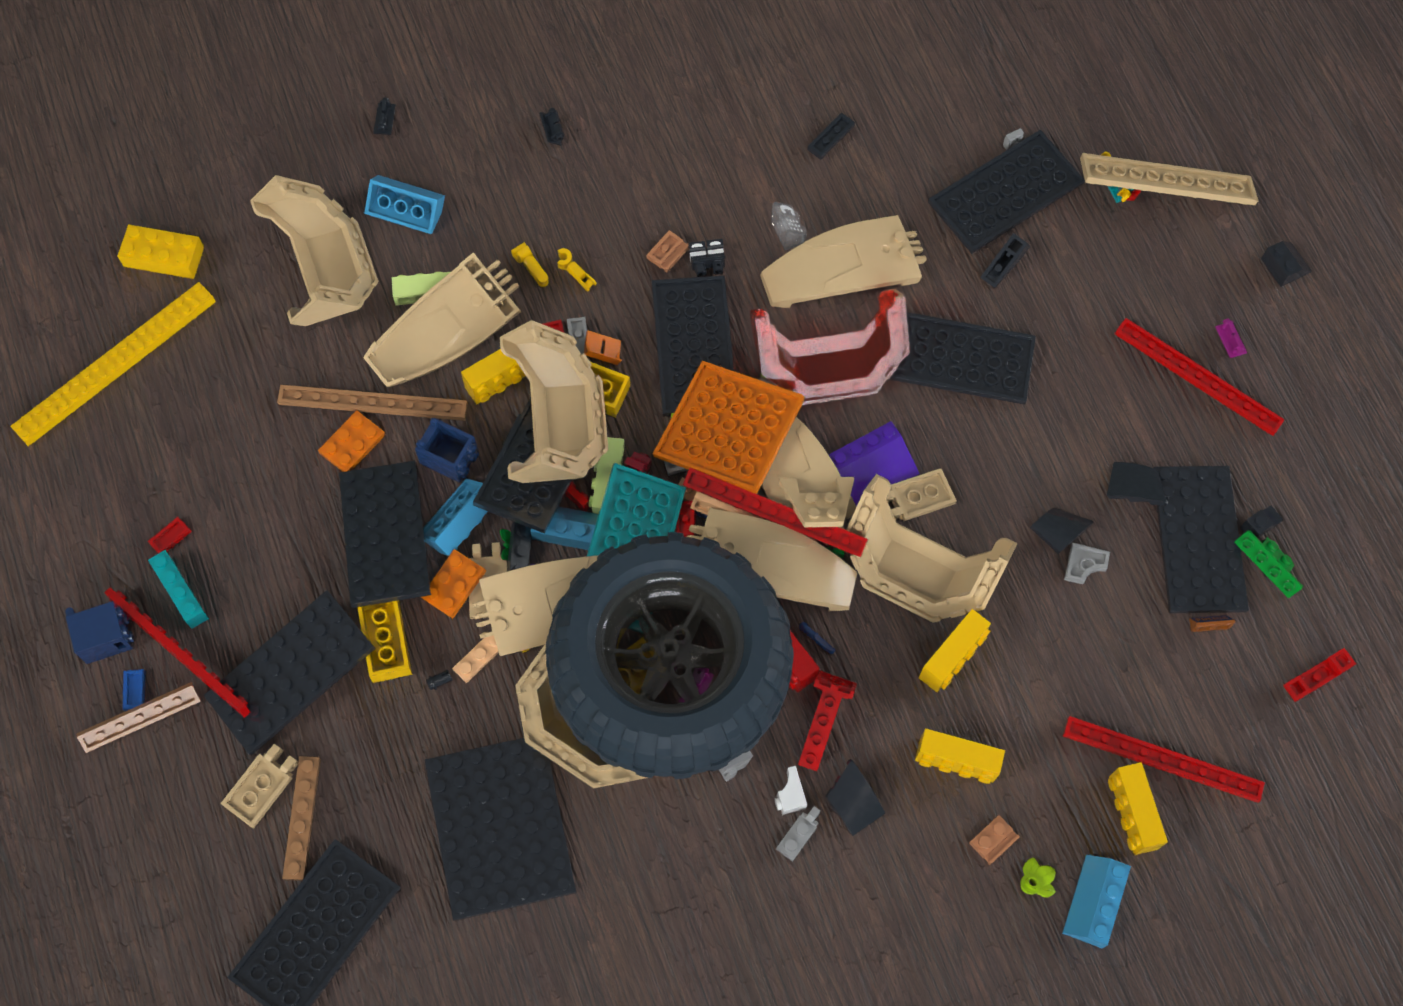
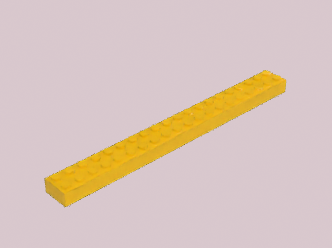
[10,282,216,446]

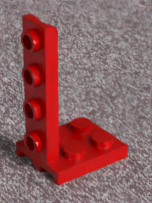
[798,670,857,771]

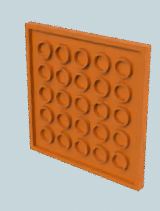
[653,361,805,494]

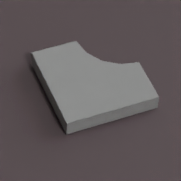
[1064,542,1110,584]

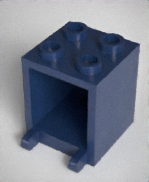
[415,418,479,483]
[65,601,135,664]

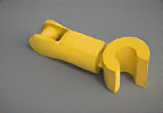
[511,242,548,287]
[557,248,597,292]

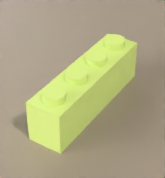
[392,272,450,305]
[589,437,625,514]

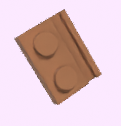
[647,230,688,273]
[969,815,1020,865]

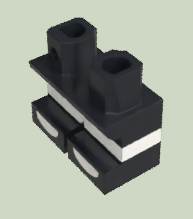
[688,239,725,277]

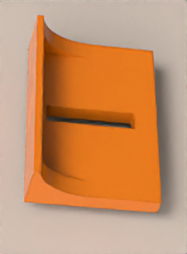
[584,330,622,365]

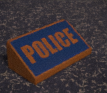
[1189,615,1235,632]

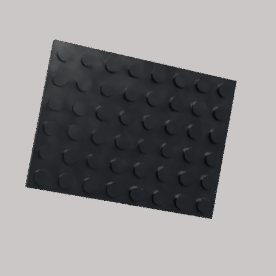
[425,738,576,921]

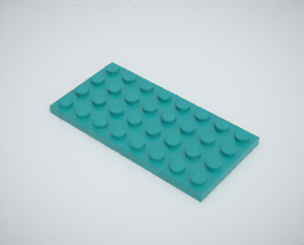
[587,463,686,634]

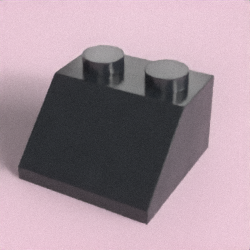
[1261,241,1312,287]

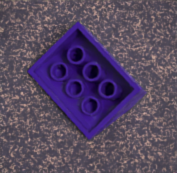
[829,421,920,507]

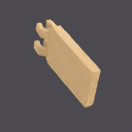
[887,468,957,521]
[469,542,507,619]
[221,744,298,828]

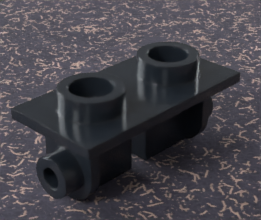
[373,97,396,135]
[540,108,564,146]

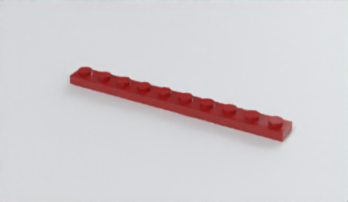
[1115,318,1285,436]
[683,467,868,558]
[104,588,250,718]
[1063,716,1265,803]

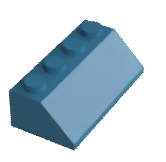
[364,175,445,234]
[424,478,488,556]
[530,507,599,550]
[1062,855,1131,948]

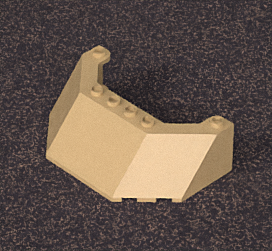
[250,175,379,326]
[500,320,608,483]
[847,474,1017,623]
[515,643,648,788]

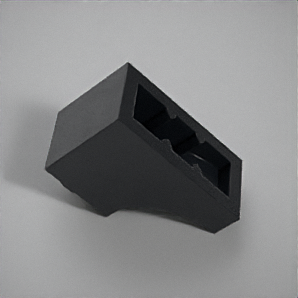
[1240,505,1283,538]

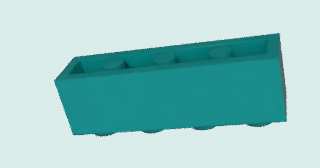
[148,550,209,629]

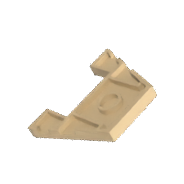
[779,477,854,527]

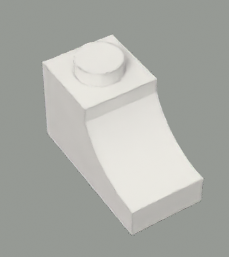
[775,766,807,815]

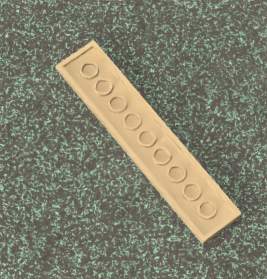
[1080,153,1258,205]

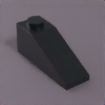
[980,233,1030,288]

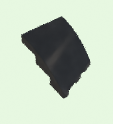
[1107,462,1168,505]
[1030,508,1094,555]
[825,759,885,836]

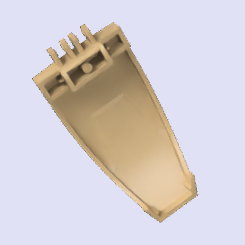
[760,215,927,308]
[363,253,521,387]
[761,417,856,545]
[687,508,857,611]
[471,555,598,656]

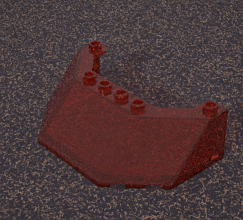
[749,289,910,405]

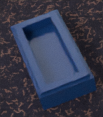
[123,669,146,711]

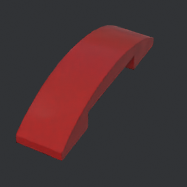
[1283,648,1356,702]

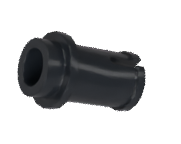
[426,669,453,690]

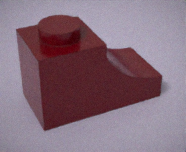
[624,451,652,474]

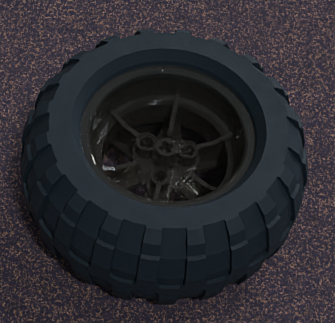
[546,532,794,779]

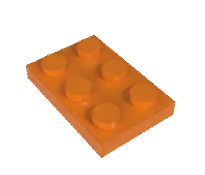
[318,410,386,472]
[421,549,487,619]

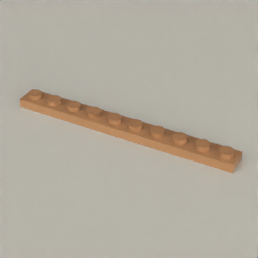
[277,385,468,421]

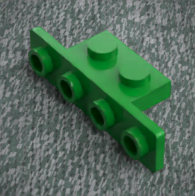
[1235,530,1303,598]

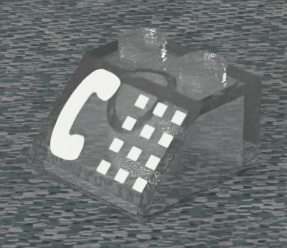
[771,202,807,250]

